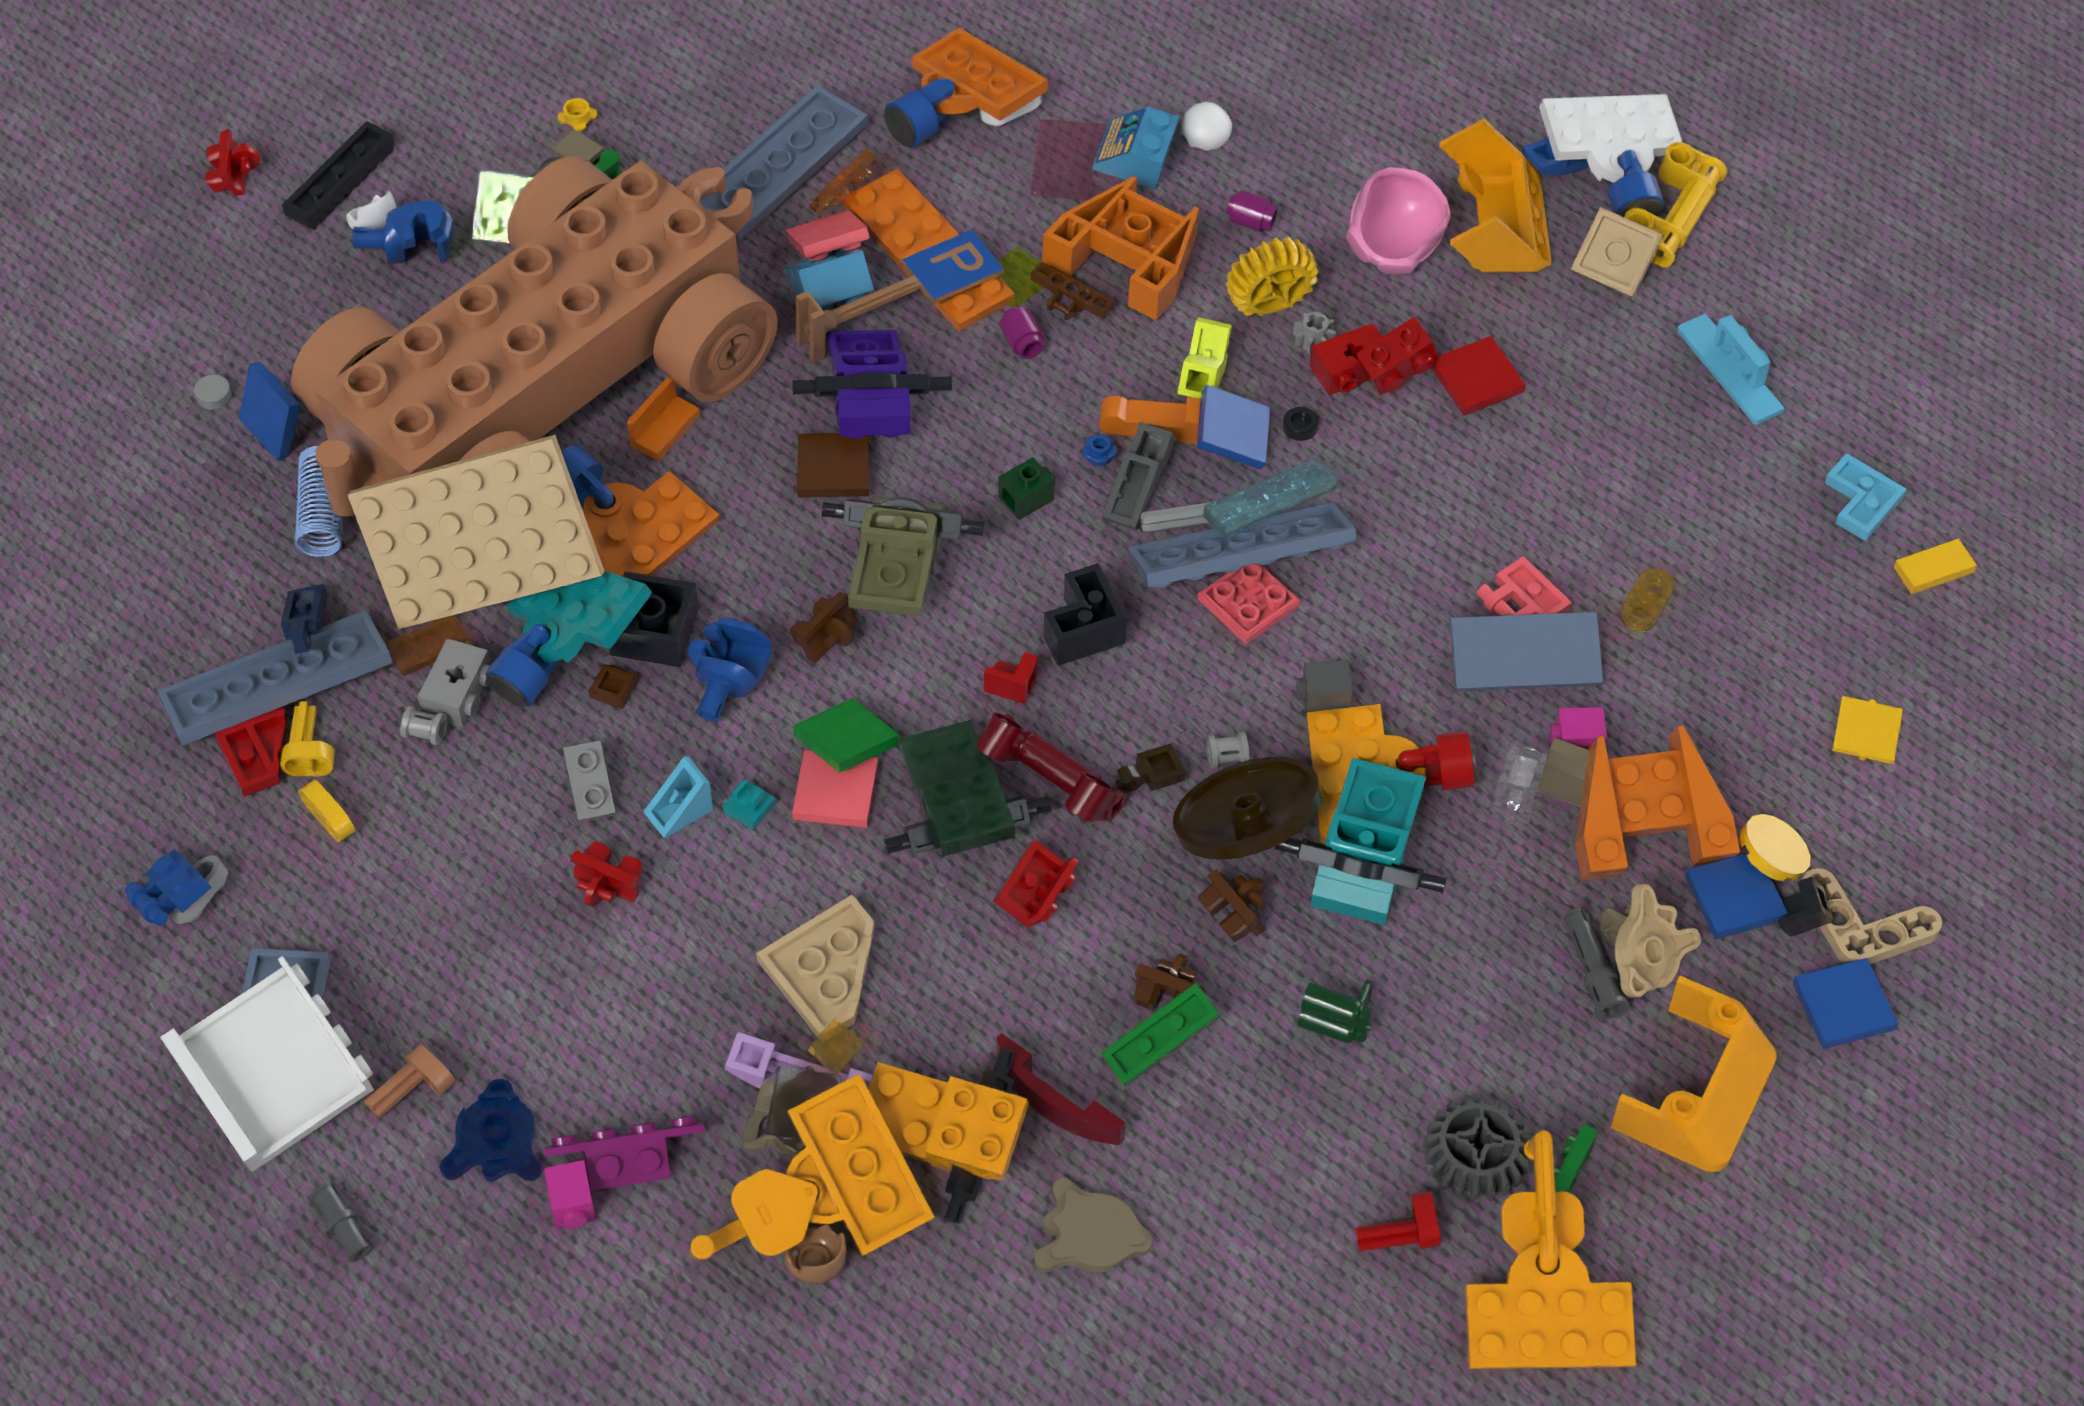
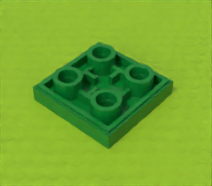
[794,698,899,773]

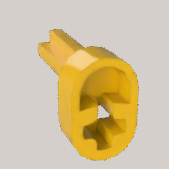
[280,701,335,776]

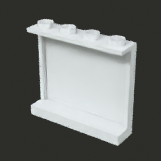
[160,956,374,1172]

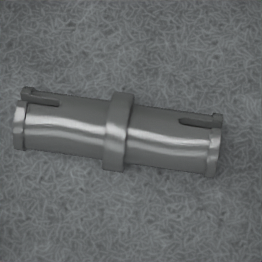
[311,1182,373,1262]

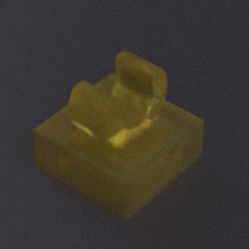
[807,1018,864,1076]

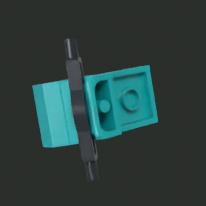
[1275,758,1447,926]

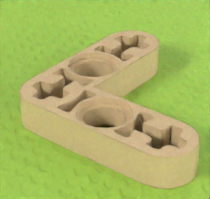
[1803,868,1942,964]

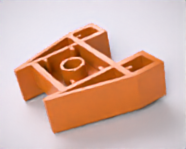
[1042,176,1199,321]
[1575,725,1740,881]

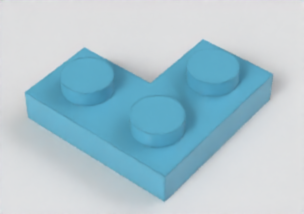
[1825,453,1907,541]

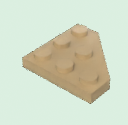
[756,895,875,1044]

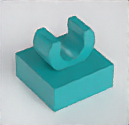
[723,780,776,831]

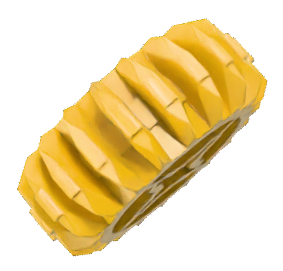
[1226,237,1318,316]

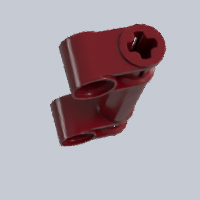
[976,712,1127,822]

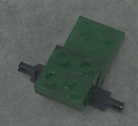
[883,720,1052,857]

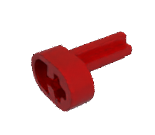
[1355,1191,1441,1252]

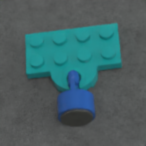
[485,571,652,707]

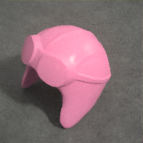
[1346,167,1451,275]

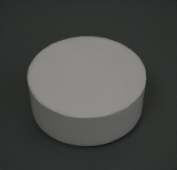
[194,375,231,410]

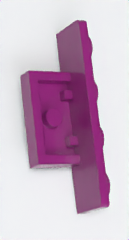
[543,1116,705,1191]

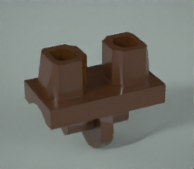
[790,592,858,663]
[1197,869,1266,942]
[1134,953,1205,1010]

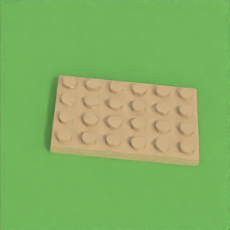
[348,435,604,629]

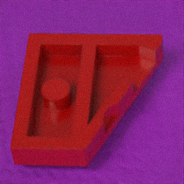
[215,707,287,797]

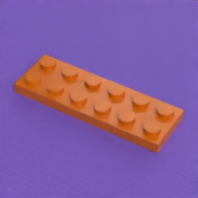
[842,168,1015,332]

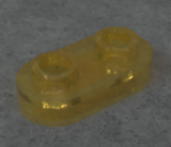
[1621,568,1674,632]

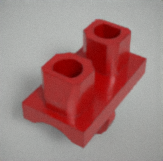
[206,129,260,196]
[570,841,643,907]

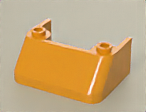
[1439,118,1552,273]
[1611,976,1777,1172]

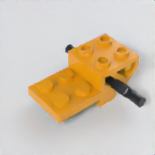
[868,1048,1029,1224]

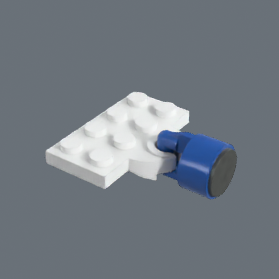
[1539,94,1682,217]

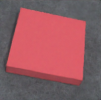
[792,750,878,828]

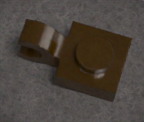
[1116,743,1186,793]

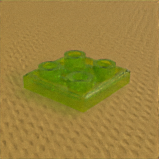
[472,171,532,244]

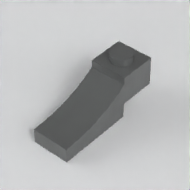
[1102,422,1176,530]

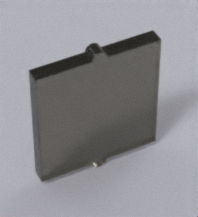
[765,1065,841,1144]

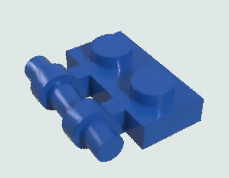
[125,848,212,926]

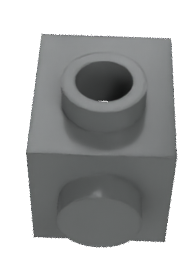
[1296,660,1353,714]

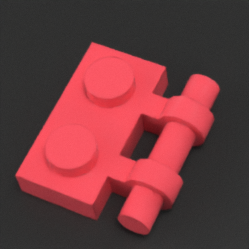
[1476,556,1572,616]

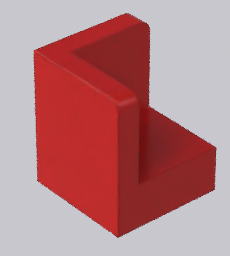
[984,652,1038,704]

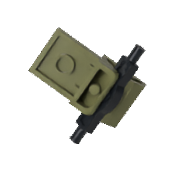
[821,496,985,616]

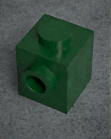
[998,457,1055,520]

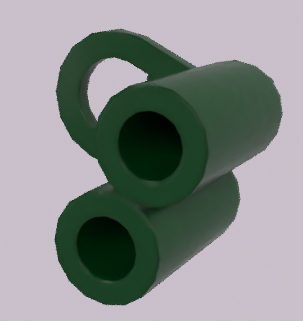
[1297,979,1373,1043]

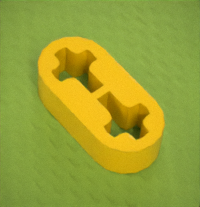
[298,780,355,843]

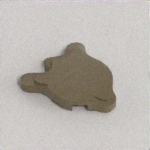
[1034,1178,1152,1272]

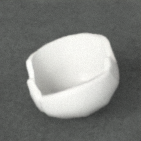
[1180,102,1232,151]
[346,190,397,229]

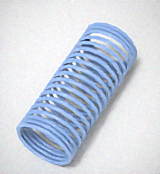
[295,446,343,557]

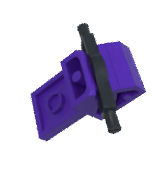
[792,330,952,438]

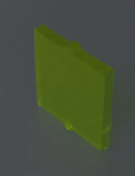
[998,247,1054,308]

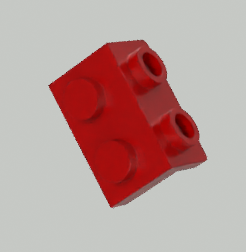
[1357,317,1439,396]
[993,839,1079,928]

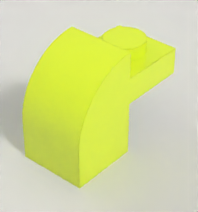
[1177,317,1232,398]

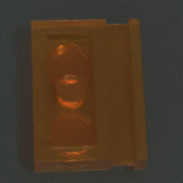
[809,148,877,215]

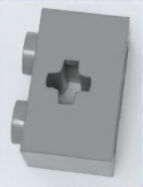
[417,639,491,728]

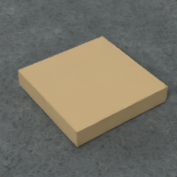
[1571,207,1663,297]

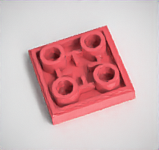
[785,210,870,261]
[1198,563,1301,645]

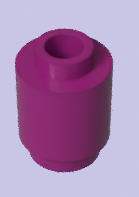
[1226,190,1279,232]
[999,307,1045,359]

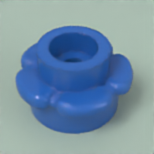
[1082,435,1117,466]

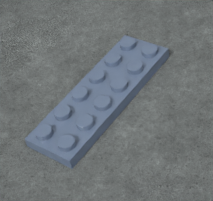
[700,85,869,242]
[1128,502,1357,588]
[157,610,393,746]

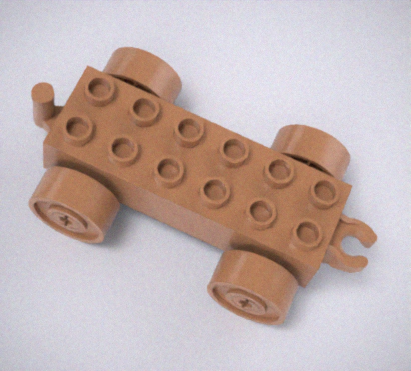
[291,156,777,517]

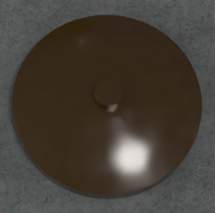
[1173,757,1323,860]

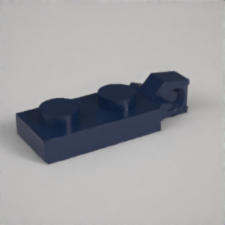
[281,584,328,654]

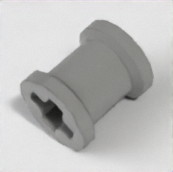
[400,706,448,746]
[1206,732,1249,769]

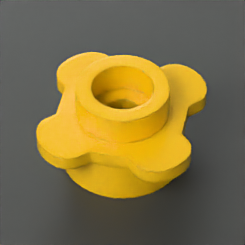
[558,98,597,131]

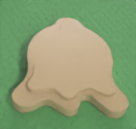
[1615,884,1701,998]

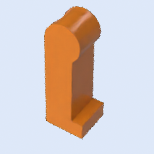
[1099,396,1201,444]

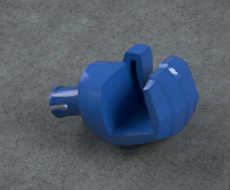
[353,200,454,264]
[688,617,772,722]

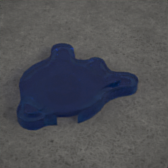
[439,1079,542,1182]

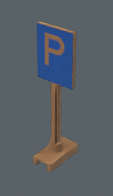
[796,230,1004,364]

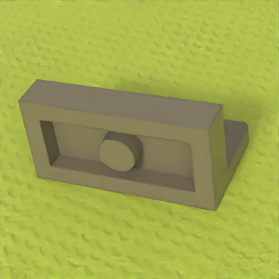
[1536,738,1611,807]

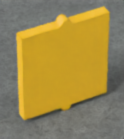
[1832,696,1903,764]

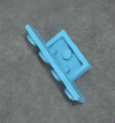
[1677,313,1785,425]

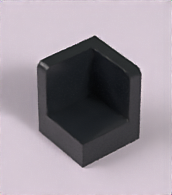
[1778,876,1834,937]

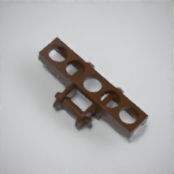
[1030,262,1114,321]

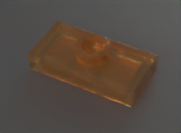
[386,615,469,676]

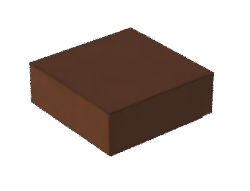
[588,664,638,709]

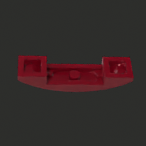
[996,1032,1125,1145]

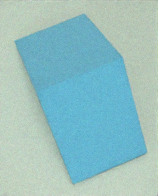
[643,757,713,838]

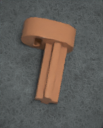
[364,1044,456,1119]

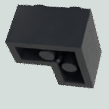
[1044,563,1126,666]

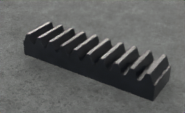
[282,121,395,230]

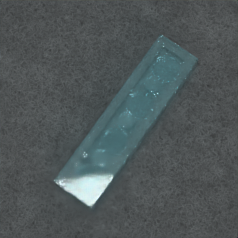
[1203,459,1337,537]

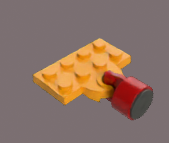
[1307,704,1478,843]

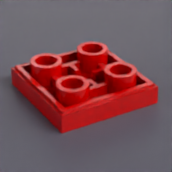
[1431,336,1526,416]

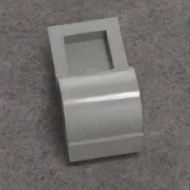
[563,740,616,823]

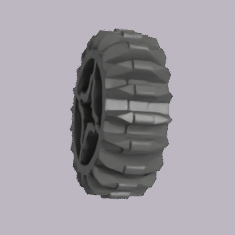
[1423,1095,1531,1202]

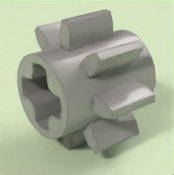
[1293,312,1336,354]

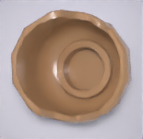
[785,1224,846,1284]

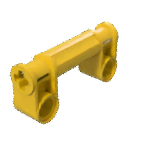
[1624,142,1727,268]

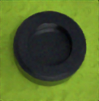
[1283,407,1318,441]

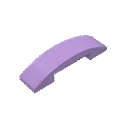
[725,1032,873,1101]

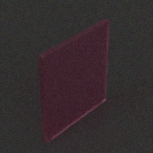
[1031,119,1120,200]

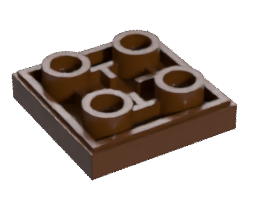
[797,433,869,498]

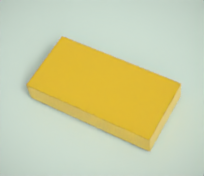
[1894,538,1977,595]

